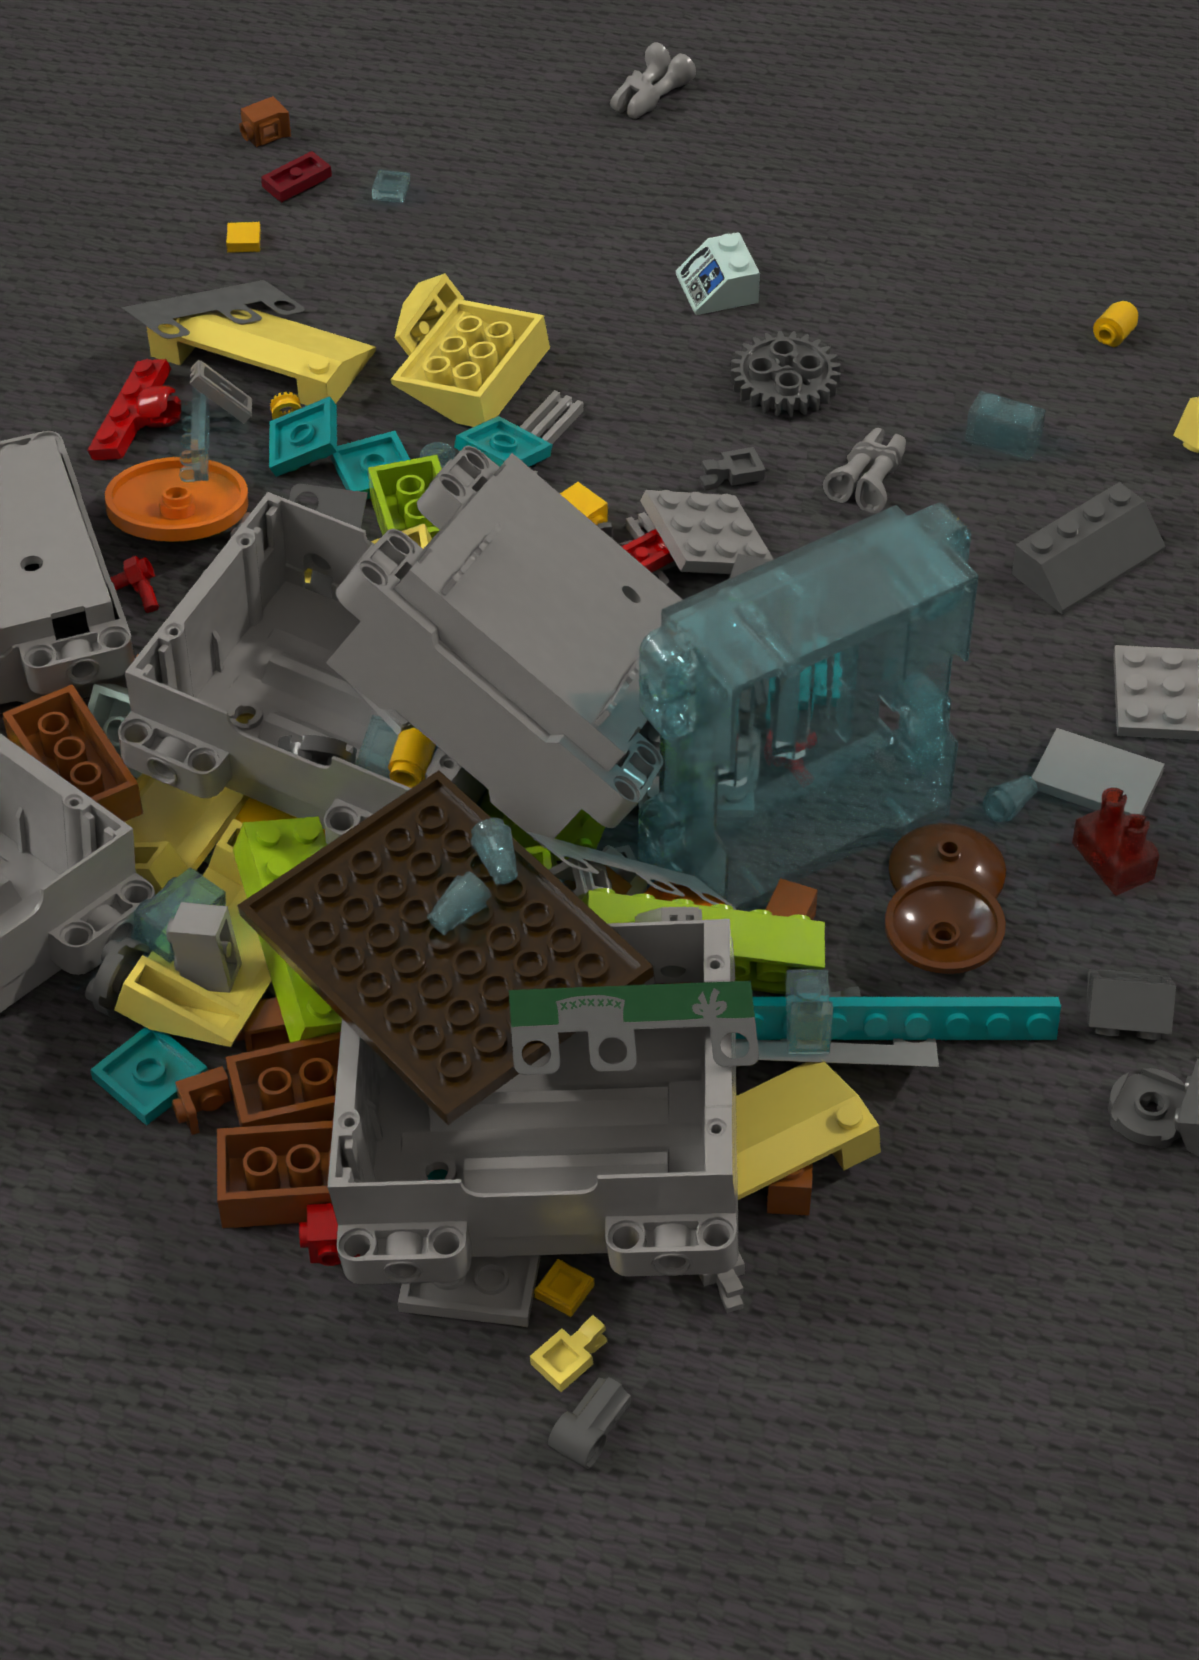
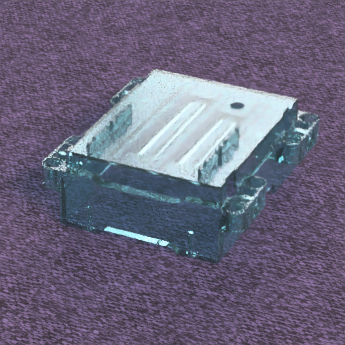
[638,503,979,912]

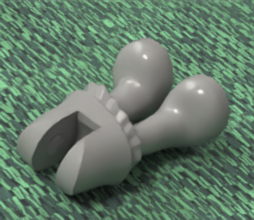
[610,42,696,119]
[823,428,906,514]

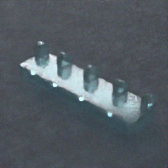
[179,387,210,482]

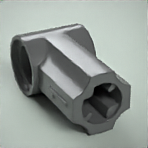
[548,1377,631,1469]

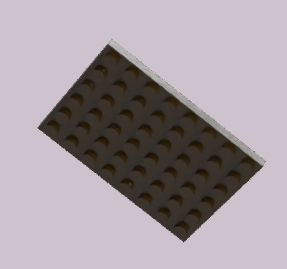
[237,770,654,1125]

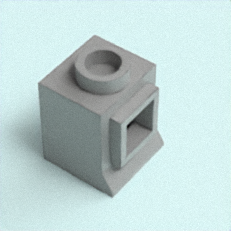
[549,858,612,900]

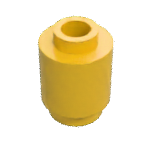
[1093,301,1139,347]
[388,728,436,788]

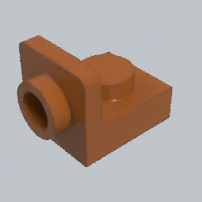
[172,1066,231,1135]

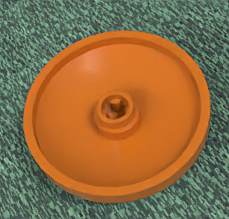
[105,457,248,542]

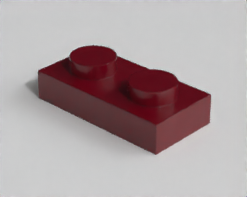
[261,151,332,202]

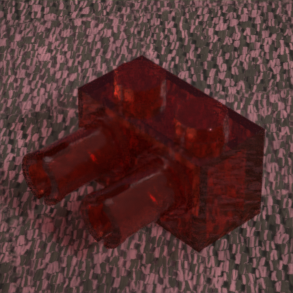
[1072,787,1159,896]

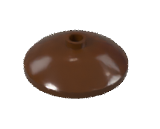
[888,823,1006,898]
[885,875,1006,974]

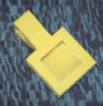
[530,1315,607,1392]

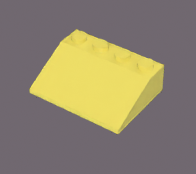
[391,299,550,427]

